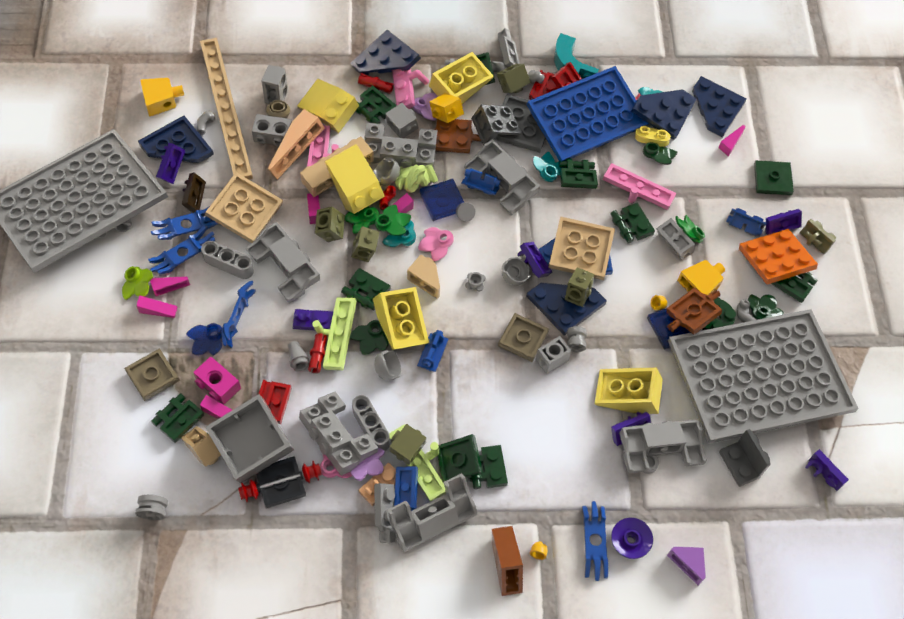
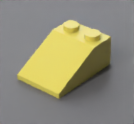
[429,52,494,104]
[297,79,359,133]
[325,144,385,214]
[373,287,429,350]
[594,367,663,414]

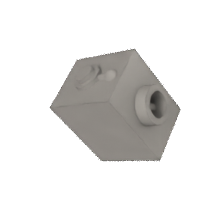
[385,103,418,138]
[535,336,572,374]

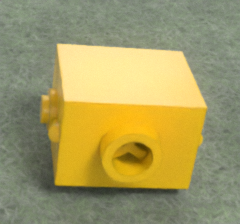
[429,93,464,123]

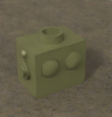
[496,64,531,93]
[315,206,345,242]
[351,226,380,262]
[565,267,595,307]
[389,424,427,466]

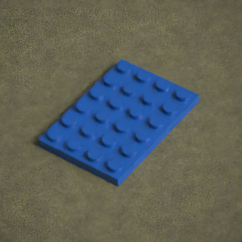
[526,66,649,161]

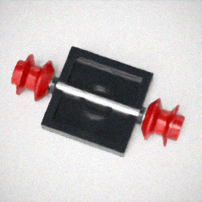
[238,456,322,508]

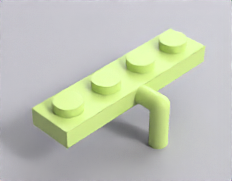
[312,297,357,370]
[389,424,446,502]

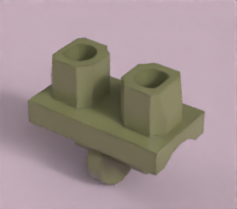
[799,219,836,254]

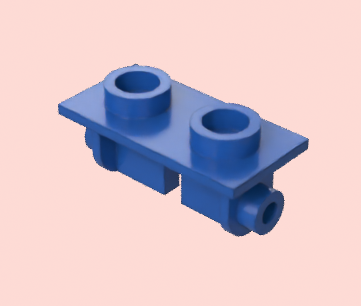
[461,168,501,195]
[726,208,766,236]
[417,330,449,372]

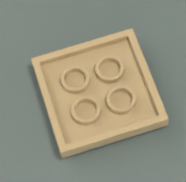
[205,172,283,243]
[549,216,615,280]

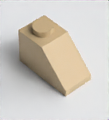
[407,255,440,299]
[181,426,221,467]

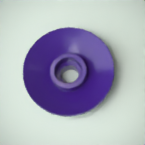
[611,517,653,559]

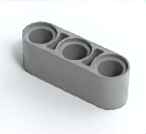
[201,241,254,279]
[352,395,390,451]

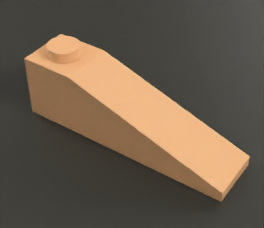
[268,109,325,180]

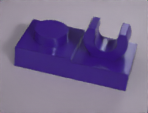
[156,143,185,184]
[765,209,802,235]
[517,242,553,278]
[293,309,333,331]
[611,412,651,446]
[805,449,849,491]

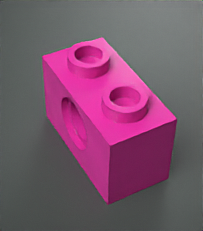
[193,356,241,405]

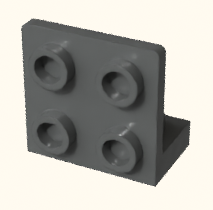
[471,104,522,146]
[719,429,771,487]

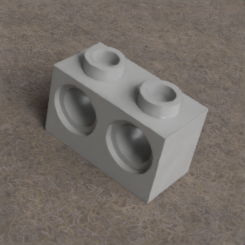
[261,65,288,104]
[252,114,292,146]

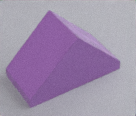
[667,547,706,585]

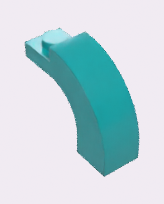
[554,33,599,79]

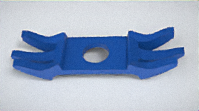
[151,206,219,240]
[148,226,215,274]
[222,281,256,348]
[582,501,608,581]

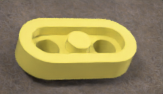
[635,126,671,147]

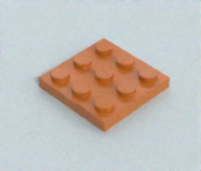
[739,229,818,285]

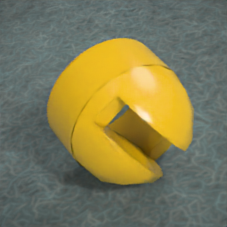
[651,295,668,310]
[530,541,548,560]

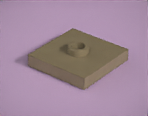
[498,313,549,362]
[124,348,180,401]

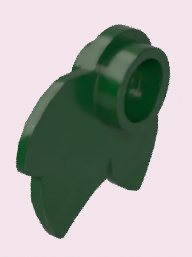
[643,142,678,165]
[748,294,784,320]
[350,320,388,355]

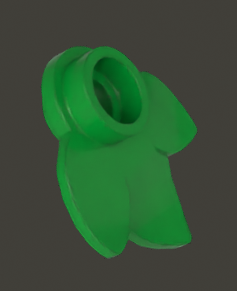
[375,205,411,236]
[344,206,380,234]
[675,215,705,243]

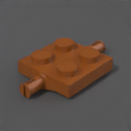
[434,119,482,153]
[667,288,722,335]

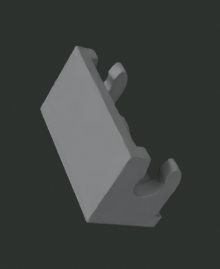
[656,218,695,260]

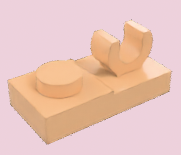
[359,462,396,506]

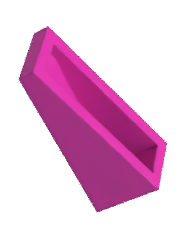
[718,125,746,157]
[307,193,320,224]
[382,193,414,224]
[150,277,190,296]
[136,295,178,318]
[200,395,232,419]

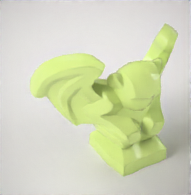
[395,164,438,193]

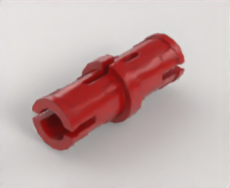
[358,73,394,94]
[308,333,327,373]

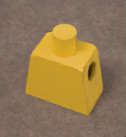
[140,78,184,117]
[677,260,725,295]

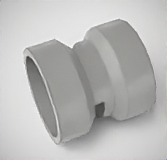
[567,326,587,352]

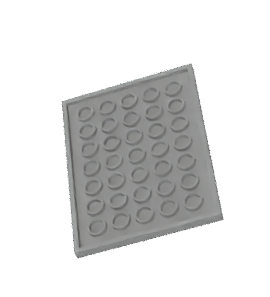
[0,129,168,273]
[668,309,859,444]

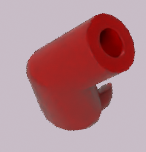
[379,185,396,210]

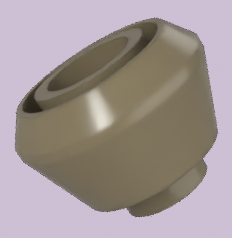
[266,100,290,118]

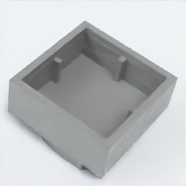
[205,394,294,483]

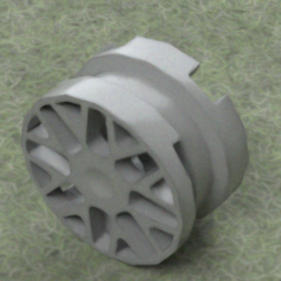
[135,494,168,520]

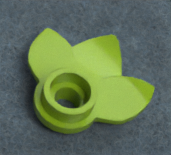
[122,266,153,300]

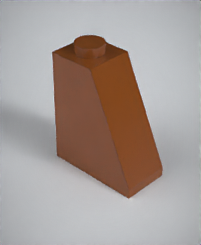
[492,526,523,596]

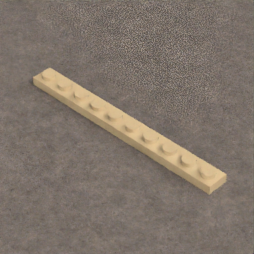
[200,38,253,180]

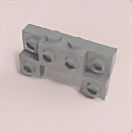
[364,123,438,168]
[464,139,540,215]
[246,222,320,304]
[299,392,378,476]
[619,419,707,473]
[387,473,478,552]

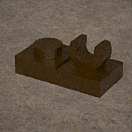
[182,172,206,213]

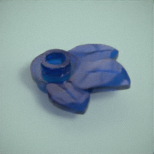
[186,323,222,356]

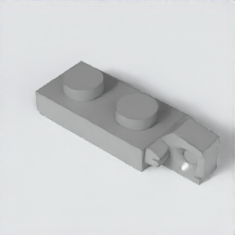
[498,28,520,68]
[374,483,395,543]

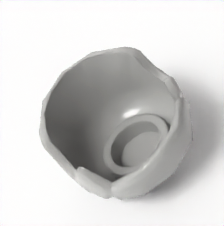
[373,159,400,185]
[502,257,530,285]
[374,350,401,380]

